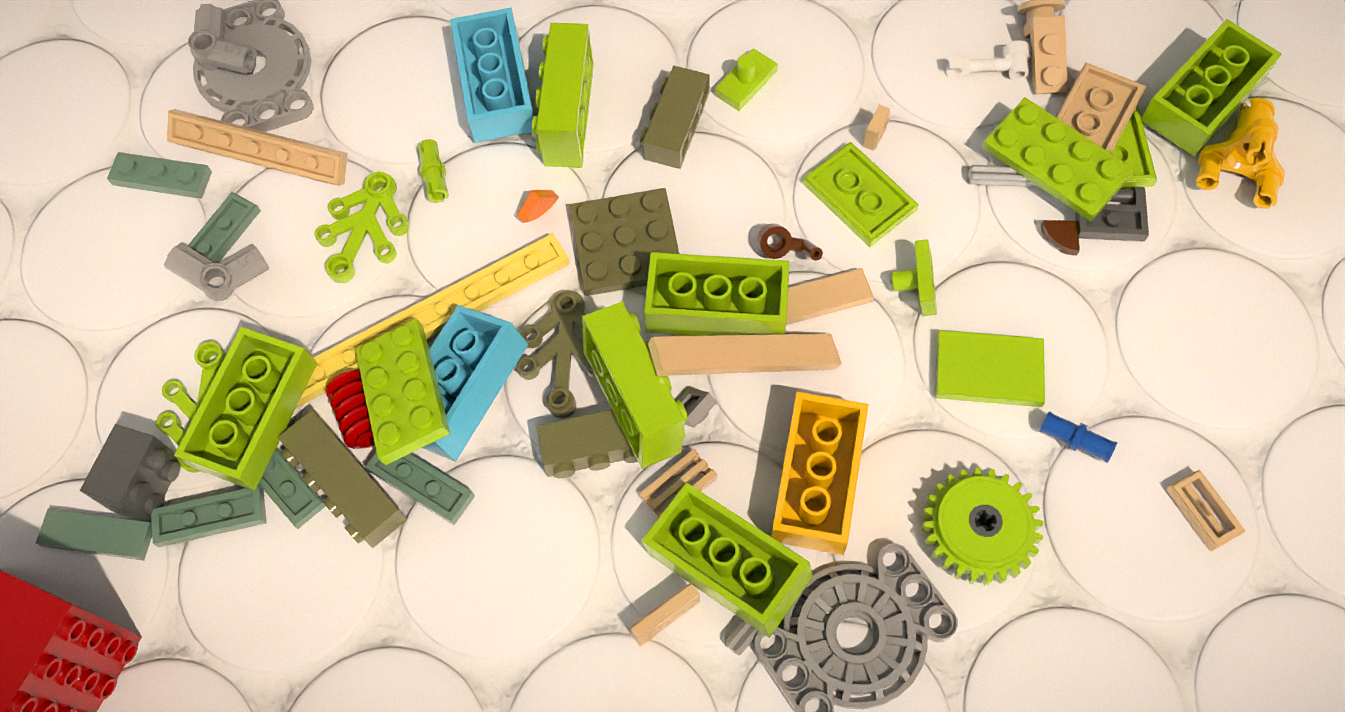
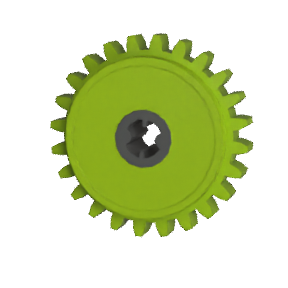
[922,467,1043,586]

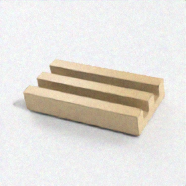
[639,449,718,518]
[1166,469,1246,552]
[630,583,700,647]

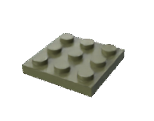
[569,188,679,296]

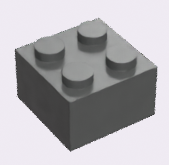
[80,424,181,523]

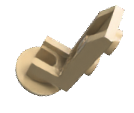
[1017,0,1068,95]

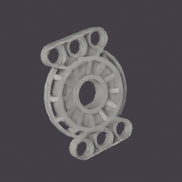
[193,0,314,132]
[754,543,958,712]

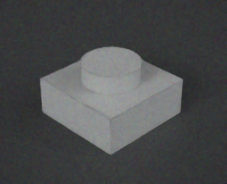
[679,387,717,428]

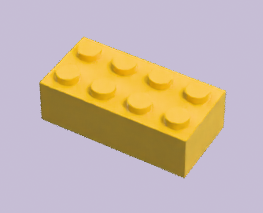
[771,392,869,555]

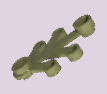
[517,291,596,418]

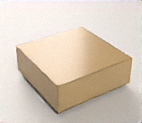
[863,104,891,151]

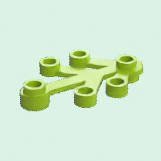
[314,172,409,283]
[156,341,226,473]

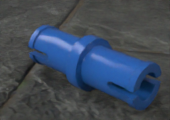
[1039,411,1118,463]

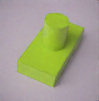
[715,48,778,112]
[892,239,937,316]

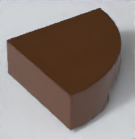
[1041,220,1080,256]

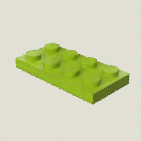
[983,97,1135,222]
[355,318,451,465]

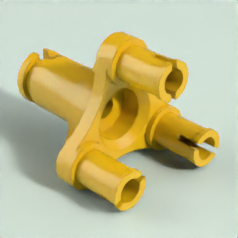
[1196,98,1285,209]

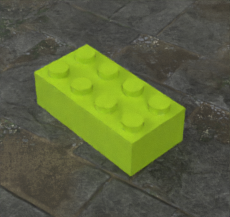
[1141,19,1282,157]
[532,22,594,168]
[644,252,790,336]
[582,301,688,469]
[174,326,318,491]
[642,482,813,638]

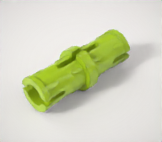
[417,139,449,203]

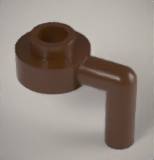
[756,223,823,261]

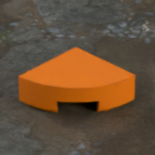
[517,190,559,223]

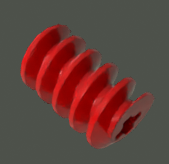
[325,370,375,449]

